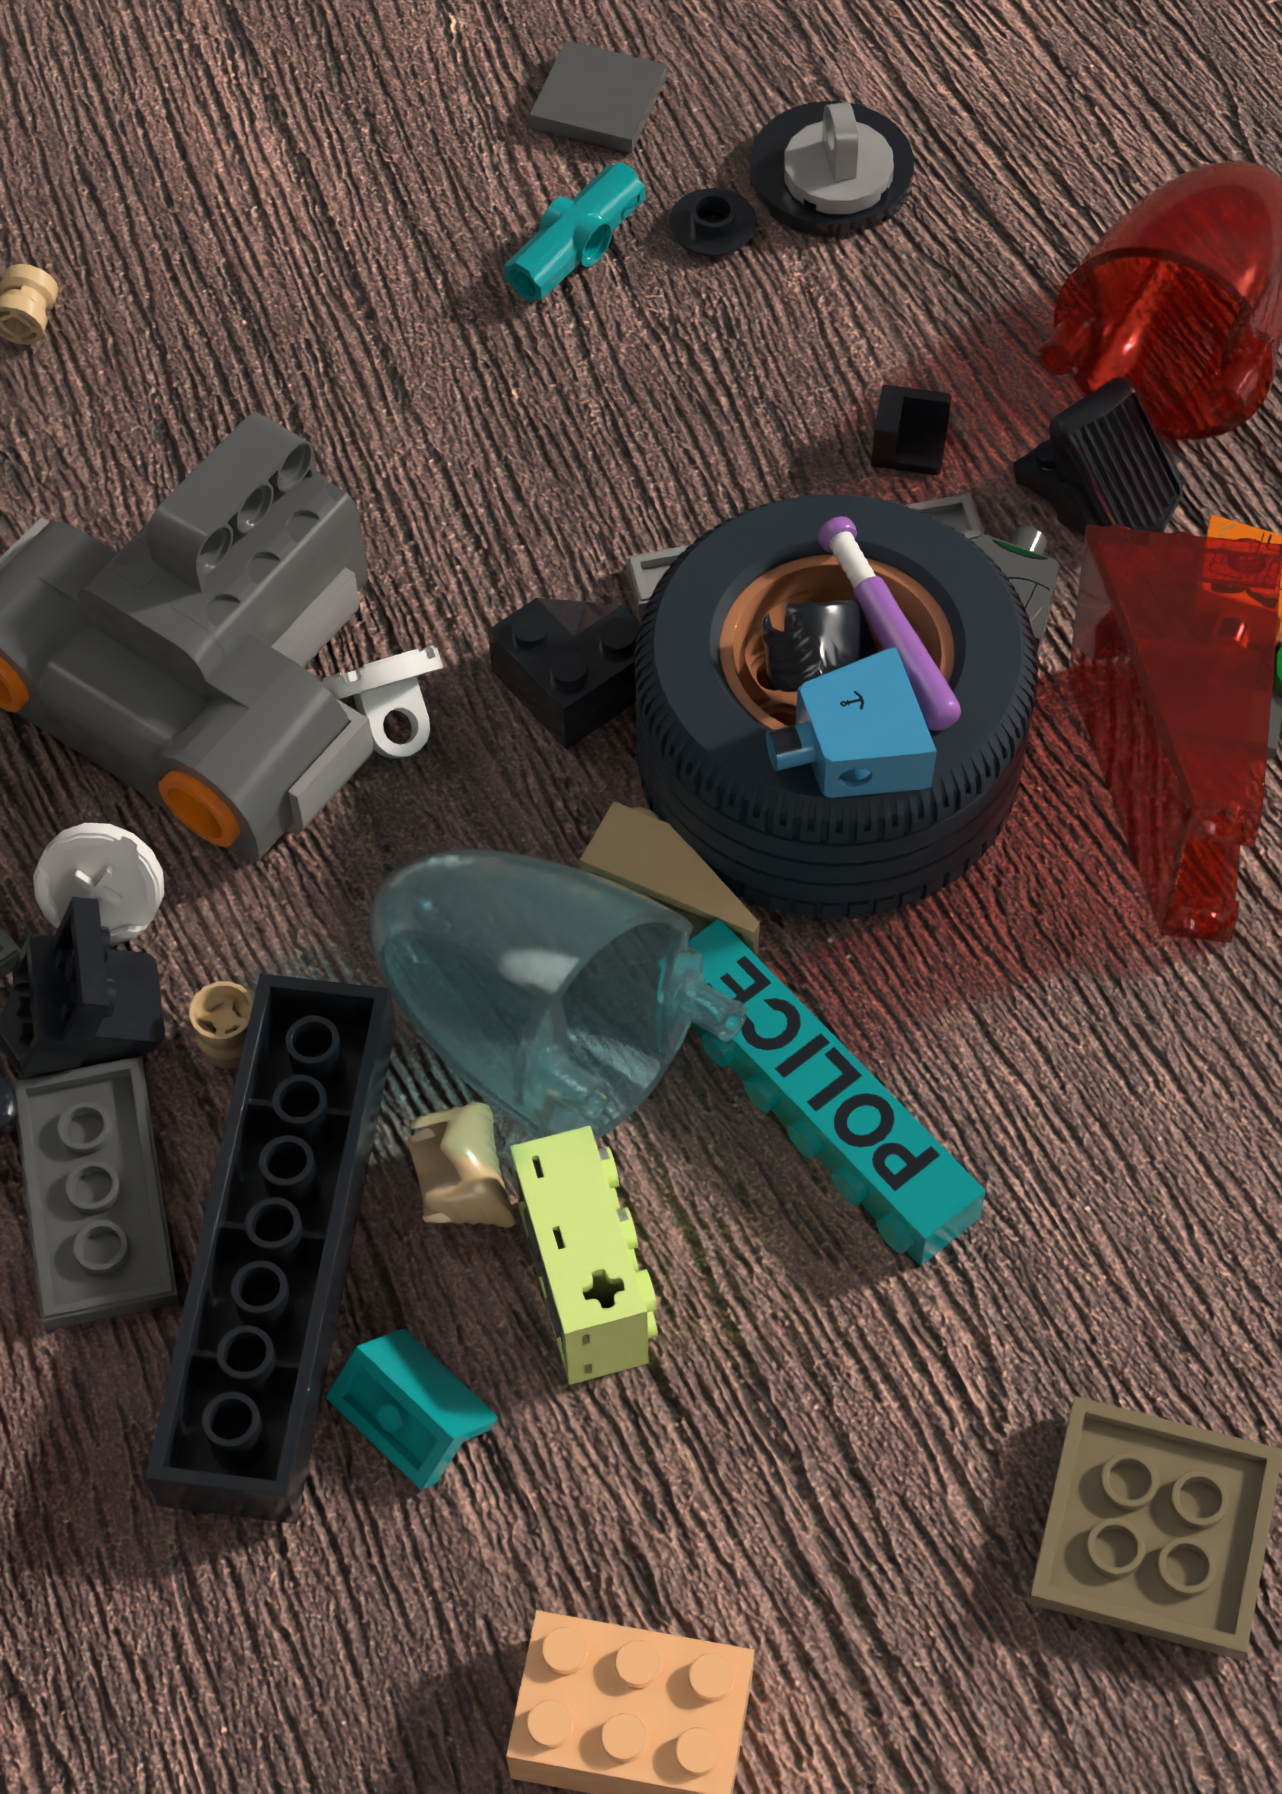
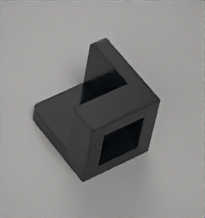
[871,384,952,475]

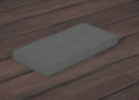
[11,1056,181,1331]

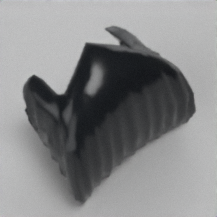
[761,599,880,692]

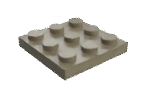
[1028,1396,1282,1661]

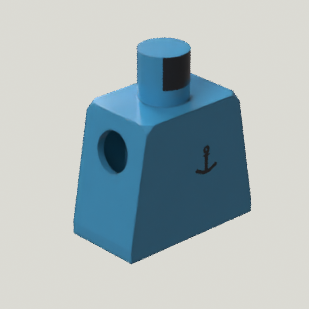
[766,647,936,798]

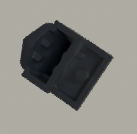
[1013,376,1185,543]
[0,896,165,1078]

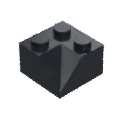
[488,598,640,750]

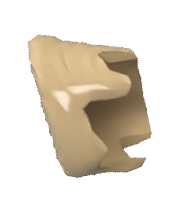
[407,1102,516,1228]

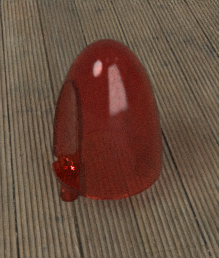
[1038,160,1282,440]

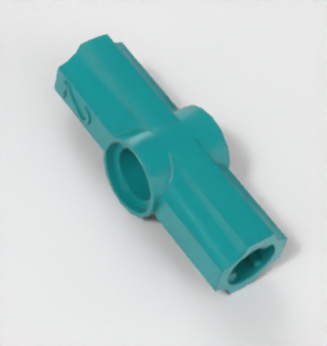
[504,161,646,303]

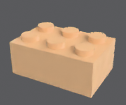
[506,1610,754,1794]

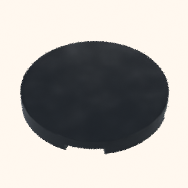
[749,101,914,237]

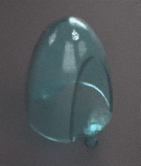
[369,849,747,1140]

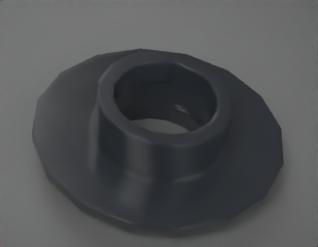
[669,188,757,257]

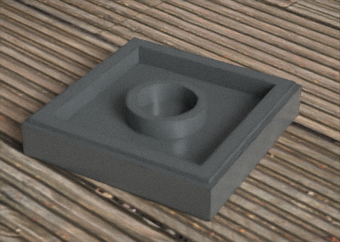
[529,40,667,153]

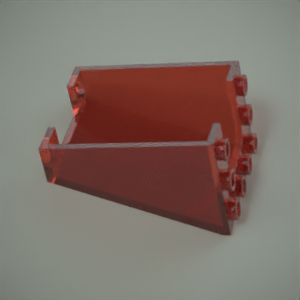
[1068,525,1282,943]

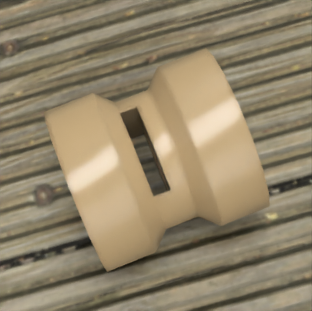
[0,264,59,345]
[189,981,253,1068]

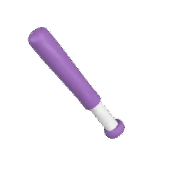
[817,516,961,731]

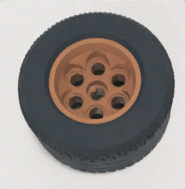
[635,494,1038,919]

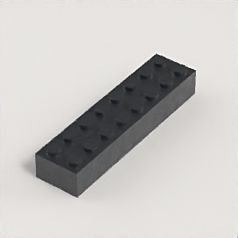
[145,973,396,1524]

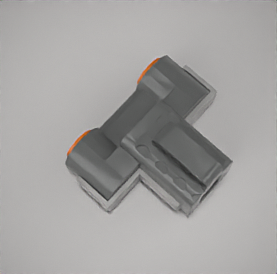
[0,412,373,862]

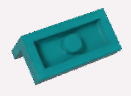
[325,1329,498,1490]

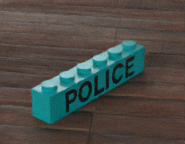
[658,919,986,1266]

